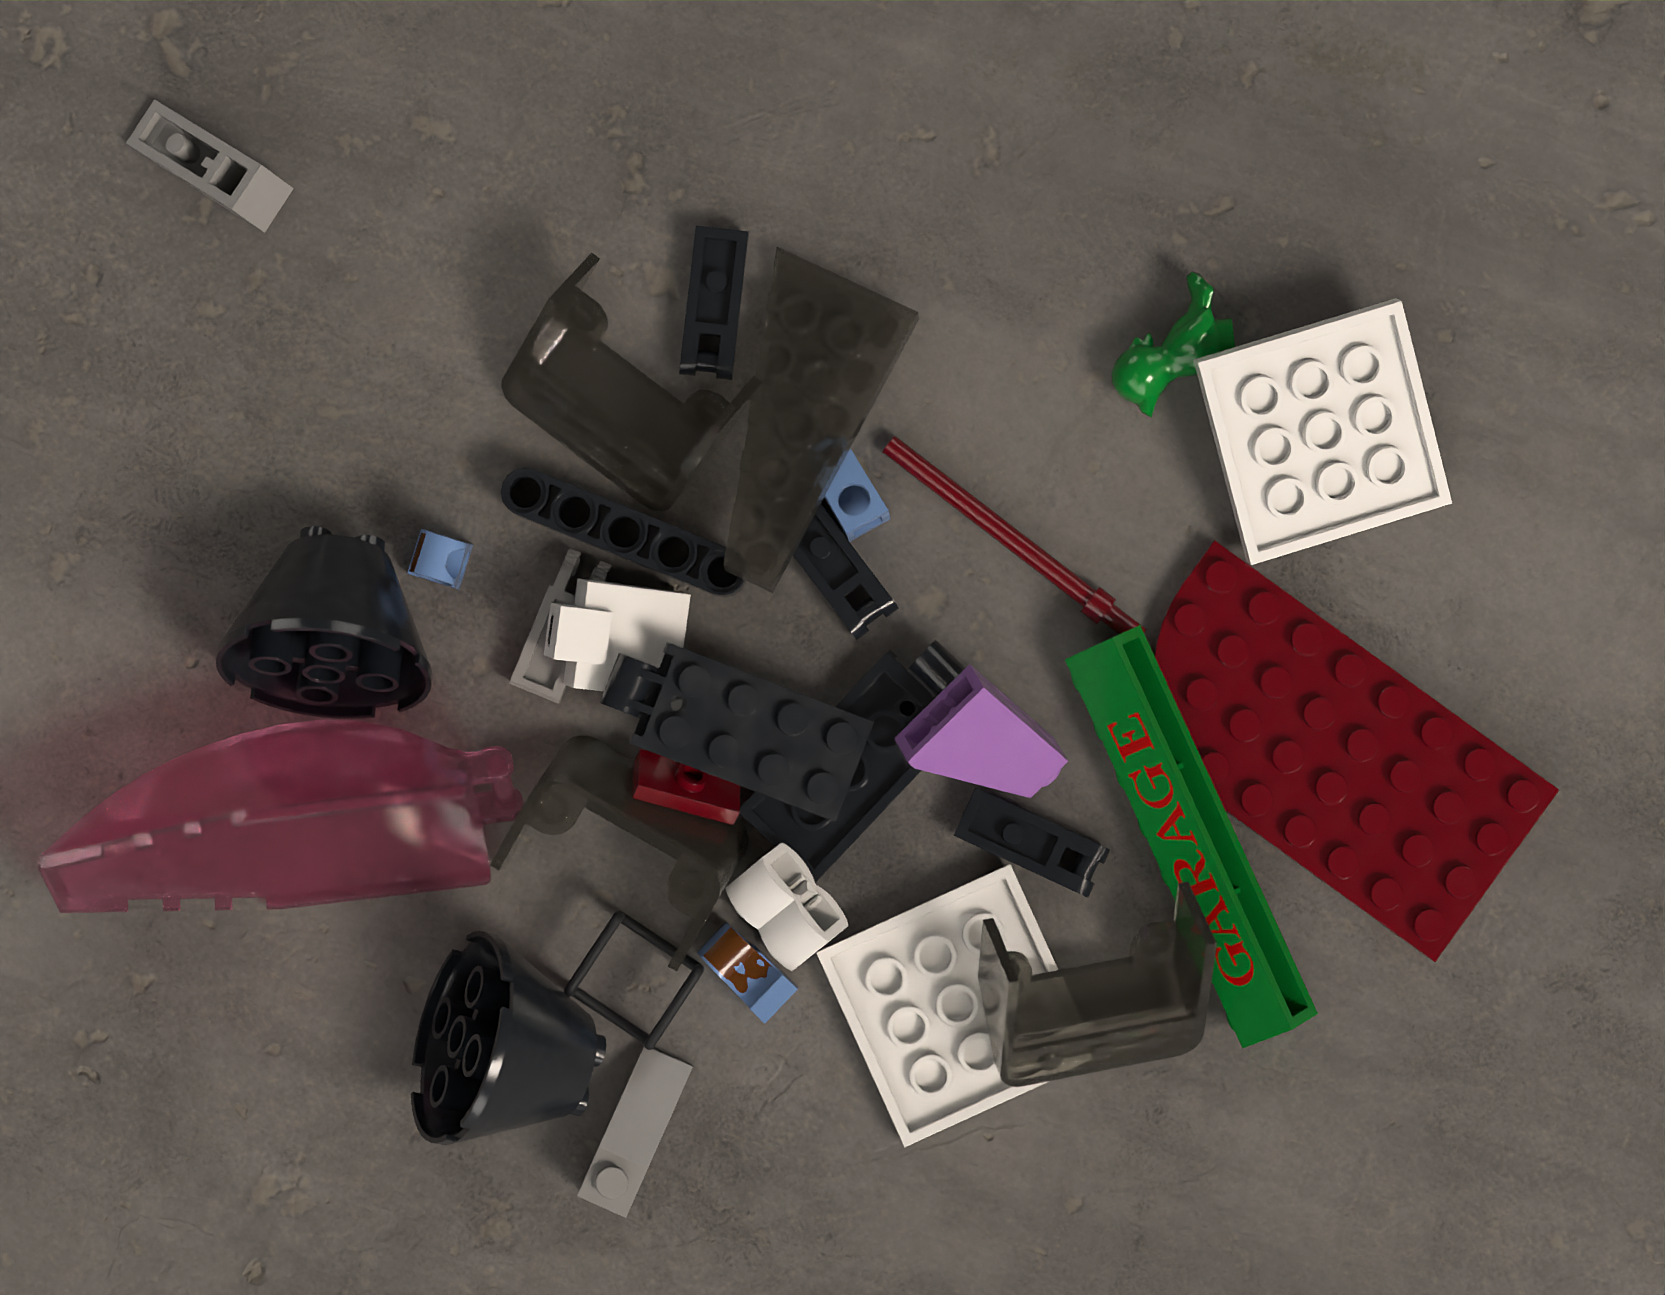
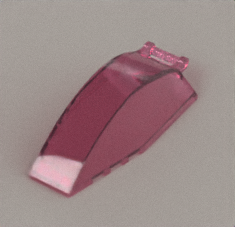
[38,720,524,913]

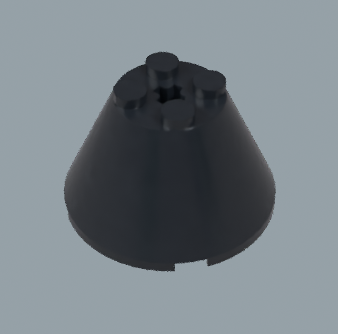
[216,526,433,719]
[411,931,607,1145]

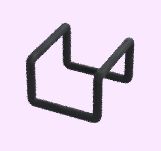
[564,911,704,1050]

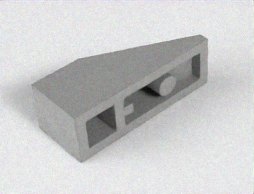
[126,99,294,233]
[577,1047,693,1218]

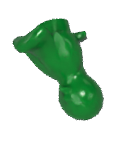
[1112,271,1235,418]

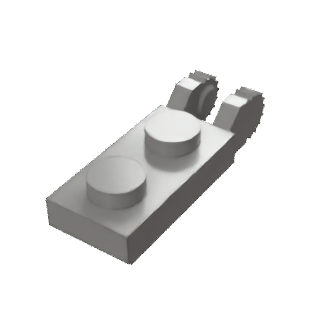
[509,548,612,704]

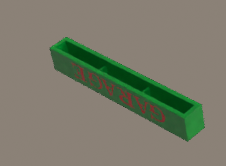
[1065,625,1318,1049]

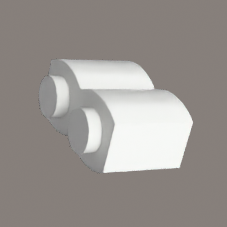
[725,843,849,971]

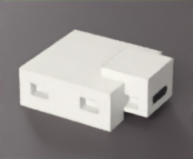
[544,578,691,700]

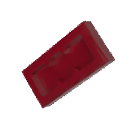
[632,749,740,825]

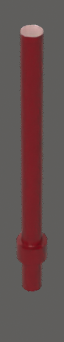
[882,436,1147,634]

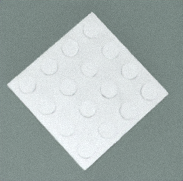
[1194,298,1452,565]
[816,864,1099,1147]

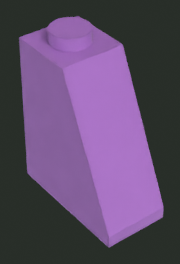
[894,664,1068,798]

